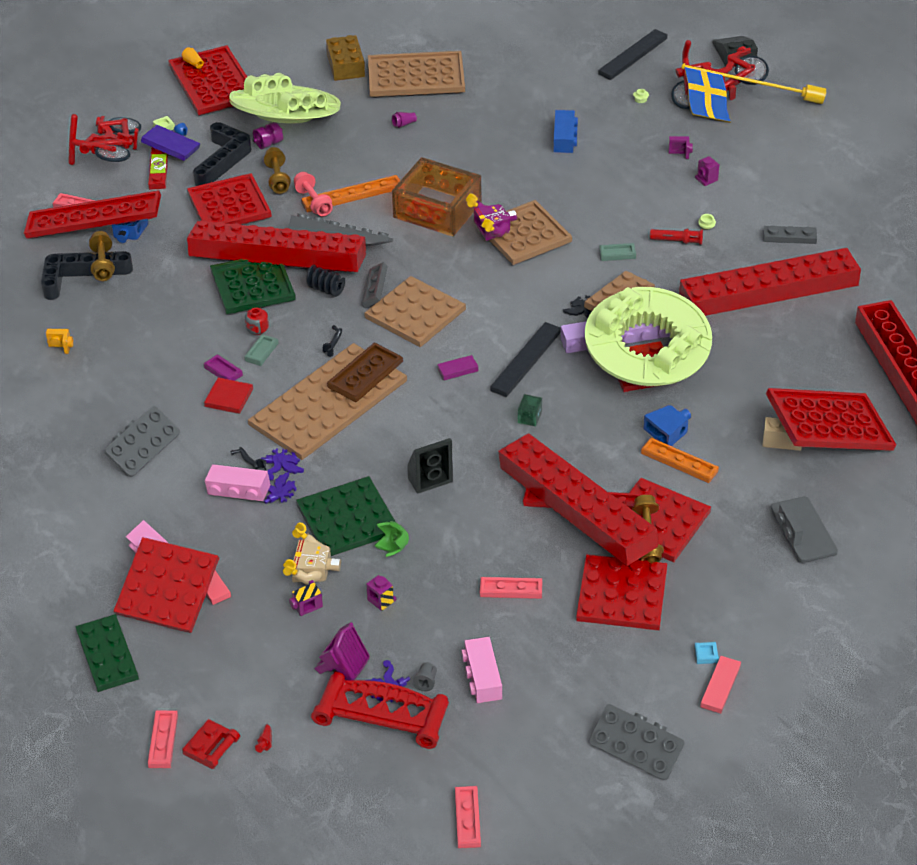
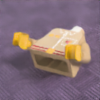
[283,522,341,585]

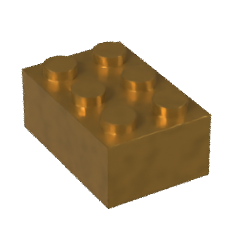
[326,35,365,81]

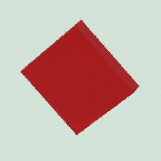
[204,377,253,414]

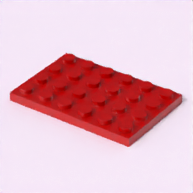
[168,45,247,115]
[765,388,897,451]

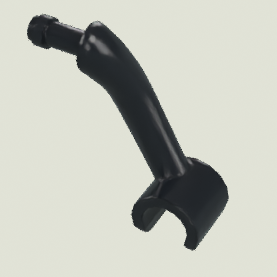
[322,325,342,357]
[230,447,266,471]

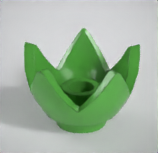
[374,521,409,557]

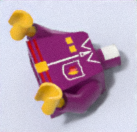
[466,193,517,241]

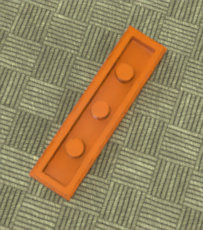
[641,438,719,483]

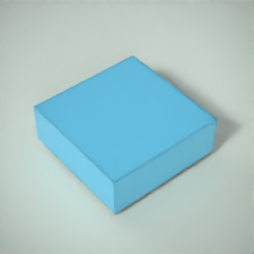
[694,642,719,664]

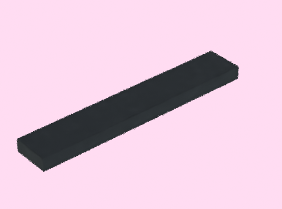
[598,29,668,80]
[490,322,561,397]

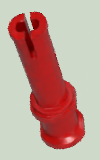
[650,228,703,245]

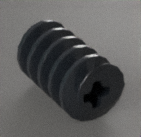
[306,265,346,297]

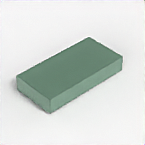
[599,243,636,261]
[244,334,279,366]

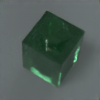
[518,394,542,427]

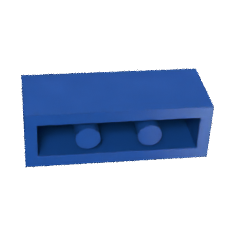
[554,110,578,153]

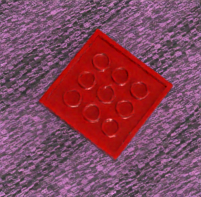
[187,173,272,224]
[629,478,711,562]
[114,537,219,633]
[576,554,668,631]

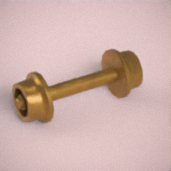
[263,147,291,194]
[89,231,115,281]
[632,495,664,563]

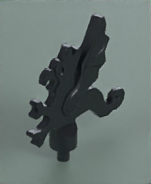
[563,295,592,318]

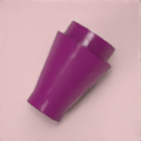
[391,112,417,128]

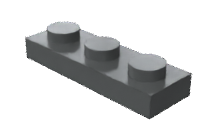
[764,225,817,244]
[362,262,388,308]

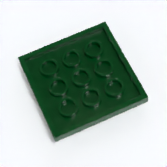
[210,259,296,314]
[296,476,396,556]

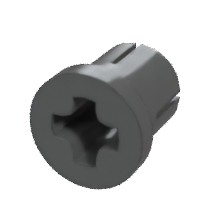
[413,662,437,691]

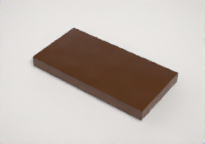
[327,342,403,403]

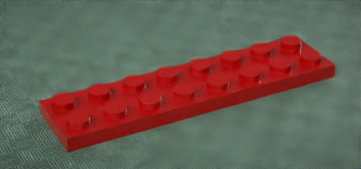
[24,190,161,238]

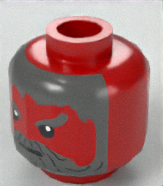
[245,308,269,335]

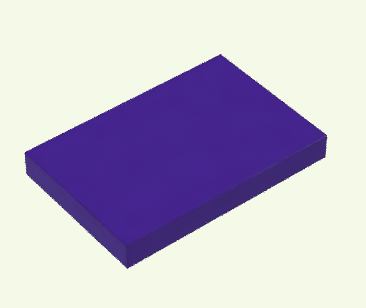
[141,125,200,161]

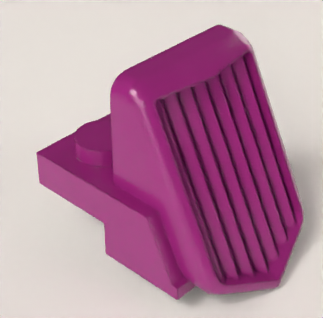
[314,622,370,680]

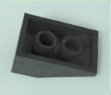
[713,36,758,66]
[407,438,453,494]

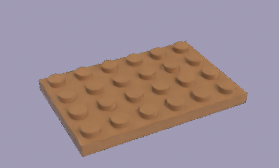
[368,51,465,97]

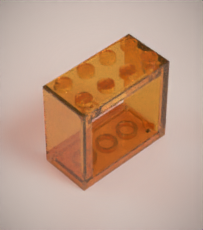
[392,157,482,237]

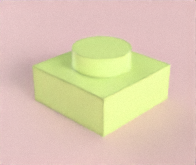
[153,116,175,130]

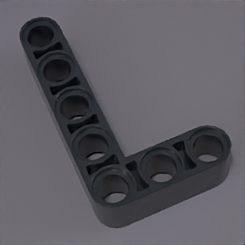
[193,122,252,186]
[41,251,133,300]

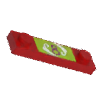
[148,147,169,190]

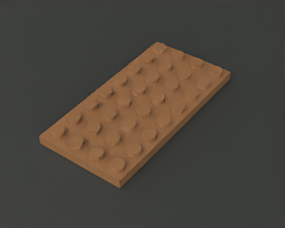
[248,343,407,460]

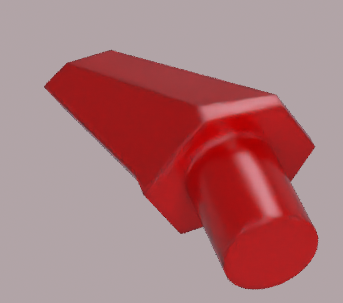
[255,724,272,753]

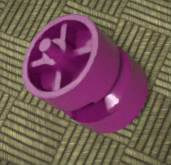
[253,122,283,149]

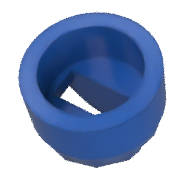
[173,123,188,136]

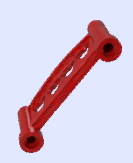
[311,672,449,749]

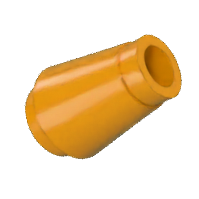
[182,47,204,69]

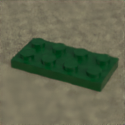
[75,614,139,692]

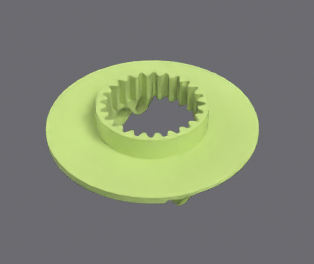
[229,73,341,123]
[585,287,712,386]

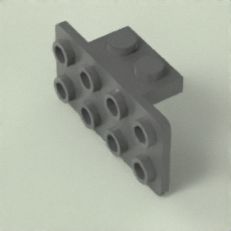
[104,406,180,477]
[771,496,838,563]
[590,704,685,780]

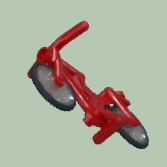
[671,40,769,109]
[68,114,141,165]

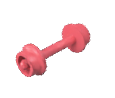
[294,172,333,216]

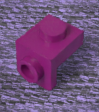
[668,136,693,159]

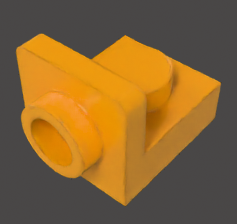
[46,329,73,354]

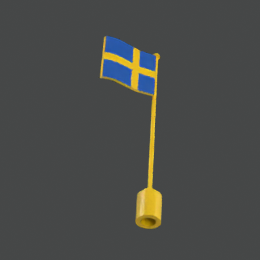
[681,63,826,123]

